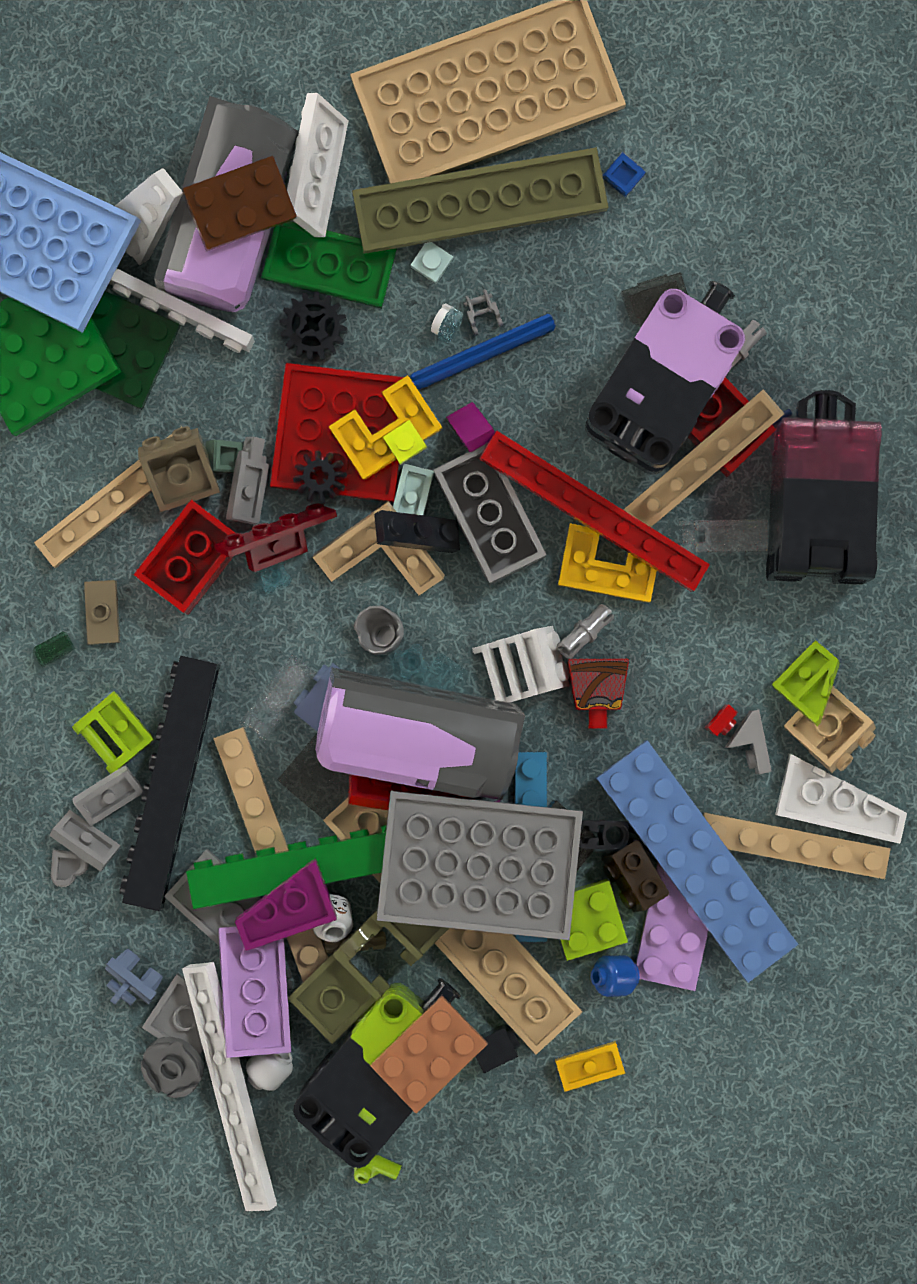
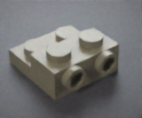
[138,426,220,512]

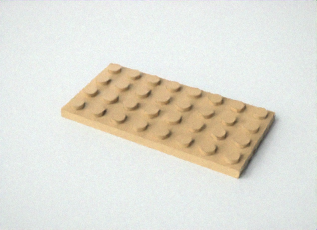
[350,0,626,183]

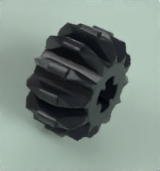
[293,450,347,505]

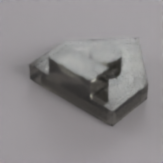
[621,272,688,328]

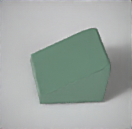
[206,439,243,473]

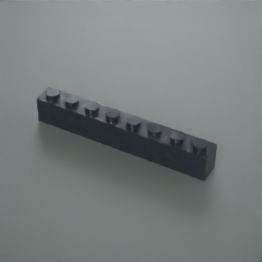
[119,655,220,911]

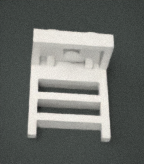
[472,626,570,703]

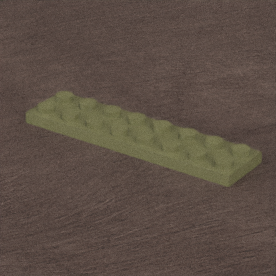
[352,147,609,254]

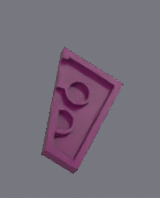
[235,858,337,951]

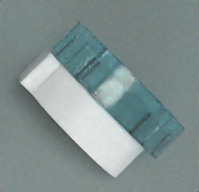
[431,303,463,343]

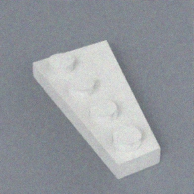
[115,168,183,265]

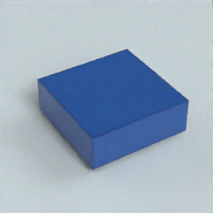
[603,152,646,198]

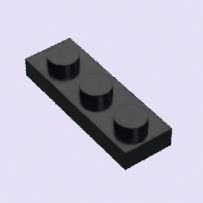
[374,510,460,553]

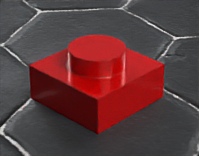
[705,704,738,736]

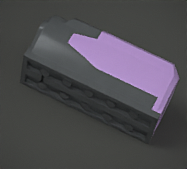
[154,96,299,312]
[315,667,525,800]

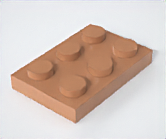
[370,995,488,1114]

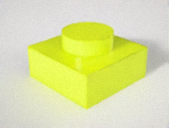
[383,420,427,465]

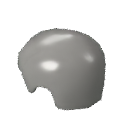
[354,606,404,655]

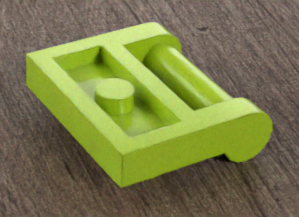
[72,691,155,774]

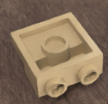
[784,686,876,773]

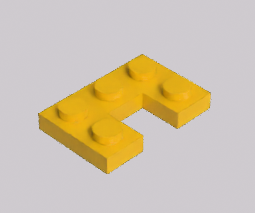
[329,375,443,480]
[558,523,657,603]

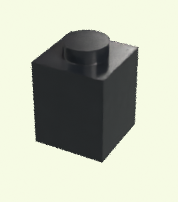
[476,1024,521,1073]

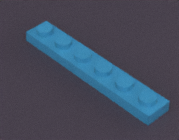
[515,752,547,942]

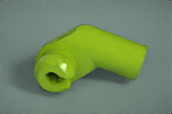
[353,1155,402,1184]

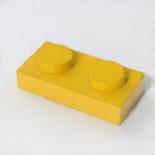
[555,1041,625,1092]

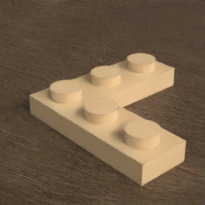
[313,501,445,596]

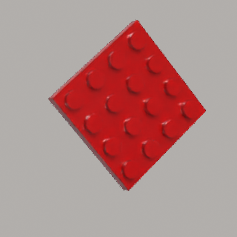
[270,363,404,503]

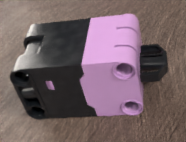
[585,281,745,475]

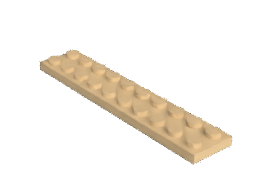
[323,798,582,1055]

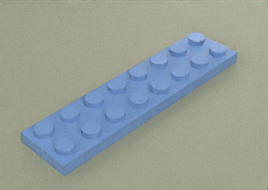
[596,740,799,983]

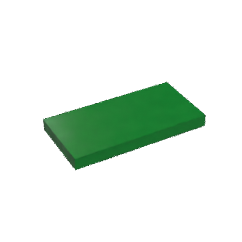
[261,221,397,309]

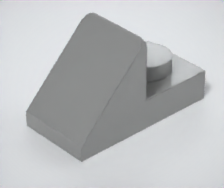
[725,710,772,774]

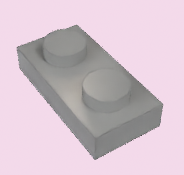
[72,765,143,826]
[49,810,121,872]

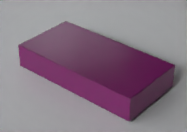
[446,401,495,452]

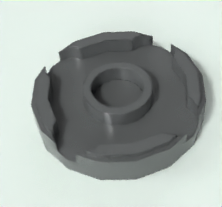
[141,1036,204,1098]

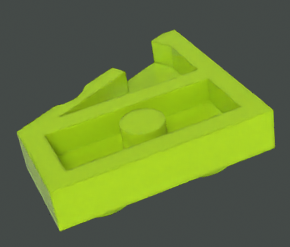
[772,640,840,726]

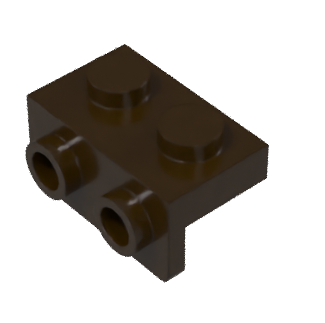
[601,841,669,912]

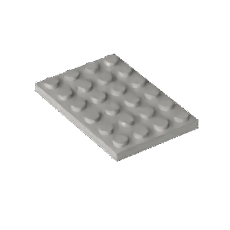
[377,791,583,940]

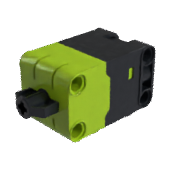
[293,978,461,1168]

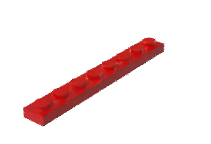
[479,431,710,592]

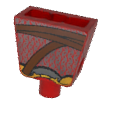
[567,659,629,729]

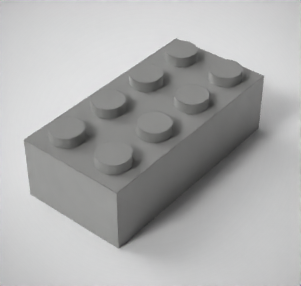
[433,442,546,585]

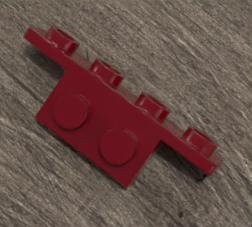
[215,503,337,572]

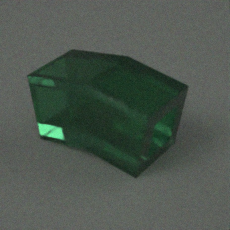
[33,631,76,667]

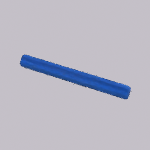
[411,314,555,390]

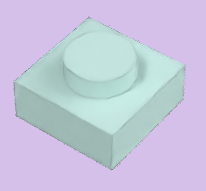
[410,242,453,284]

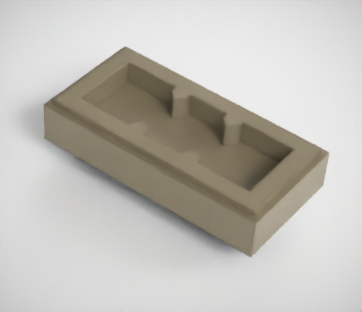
[84,580,120,645]

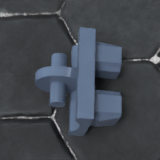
[105,949,163,1006]

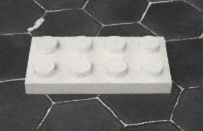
[287,93,349,237]

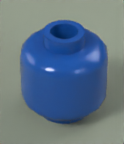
[591,955,640,997]

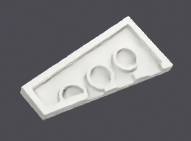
[775,754,907,844]

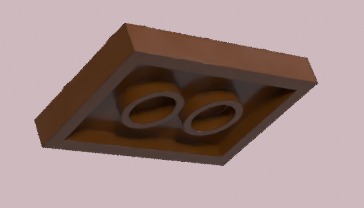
[182,156,297,252]

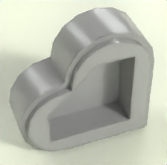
[51,850,89,887]

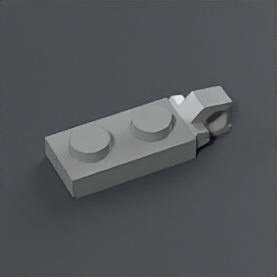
[226,437,269,525]

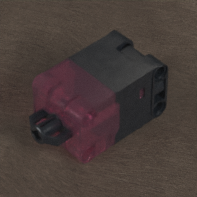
[766,390,882,585]

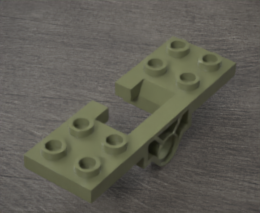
[288,909,449,1044]

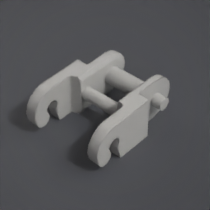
[463,289,503,336]

